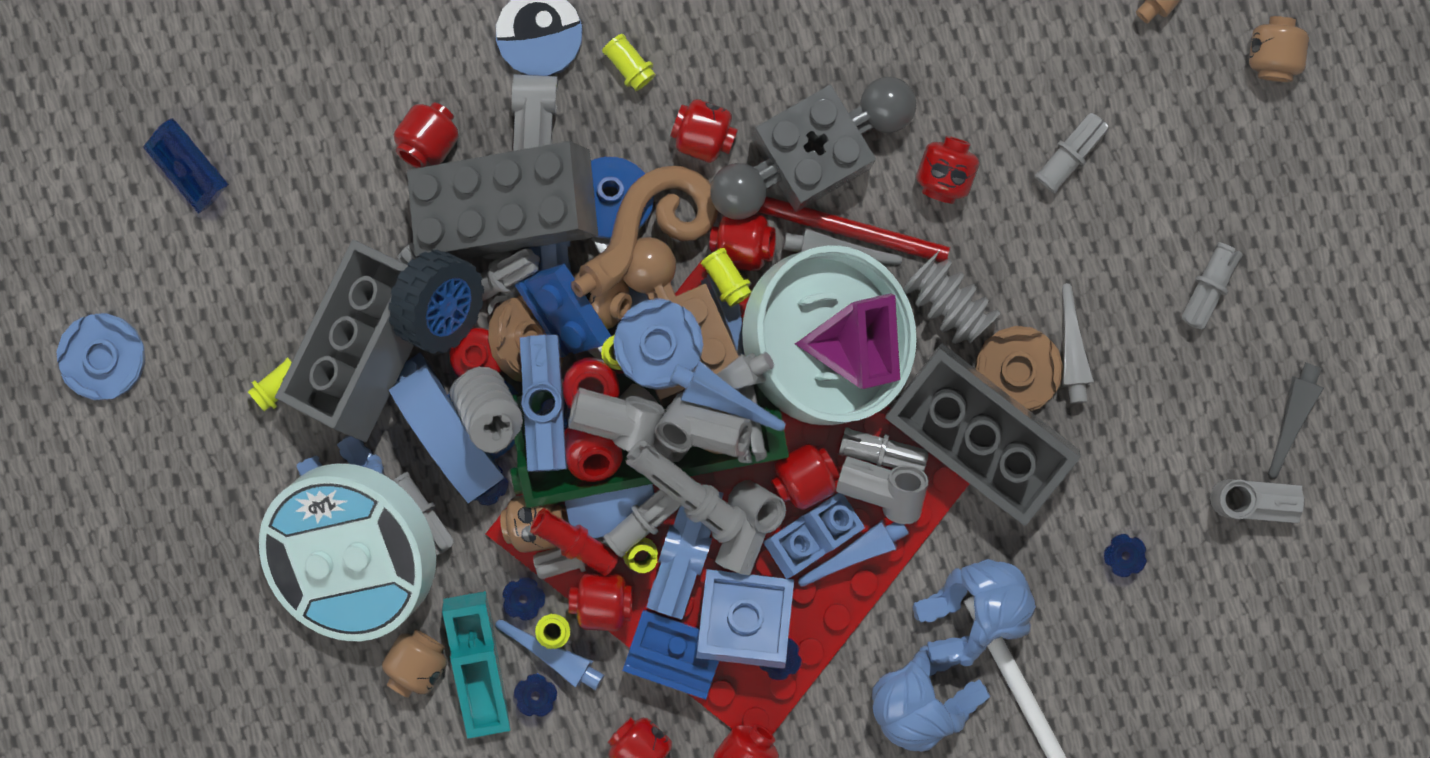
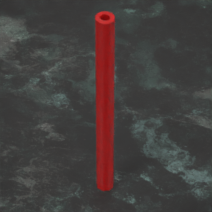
[758,196,950,262]

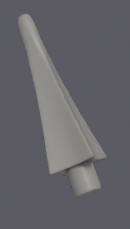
[783,228,902,265]
[1061,283,1094,404]
[666,352,774,410]

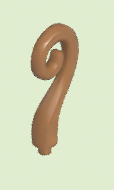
[571,166,718,297]

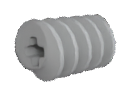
[903,250,1001,345]
[449,367,523,453]

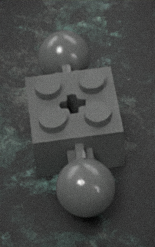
[710,77,916,219]

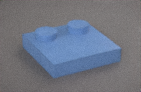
[696,569,794,668]

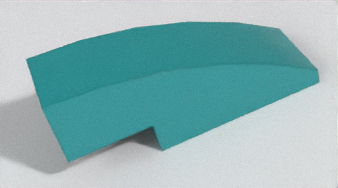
[442,591,511,739]

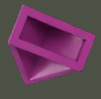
[795,293,900,389]

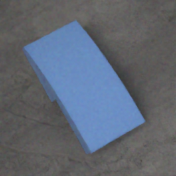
[763,493,865,579]

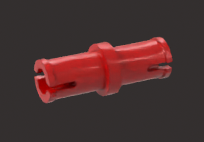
[530,508,619,576]

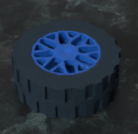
[388,249,484,354]

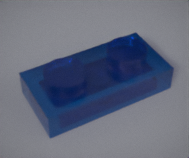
[143,118,229,214]

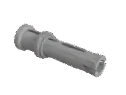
[626,441,745,543]

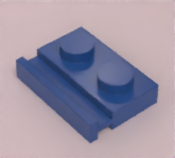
[515,263,611,358]
[622,609,719,700]

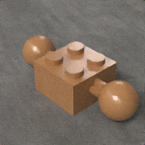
[623,237,739,454]

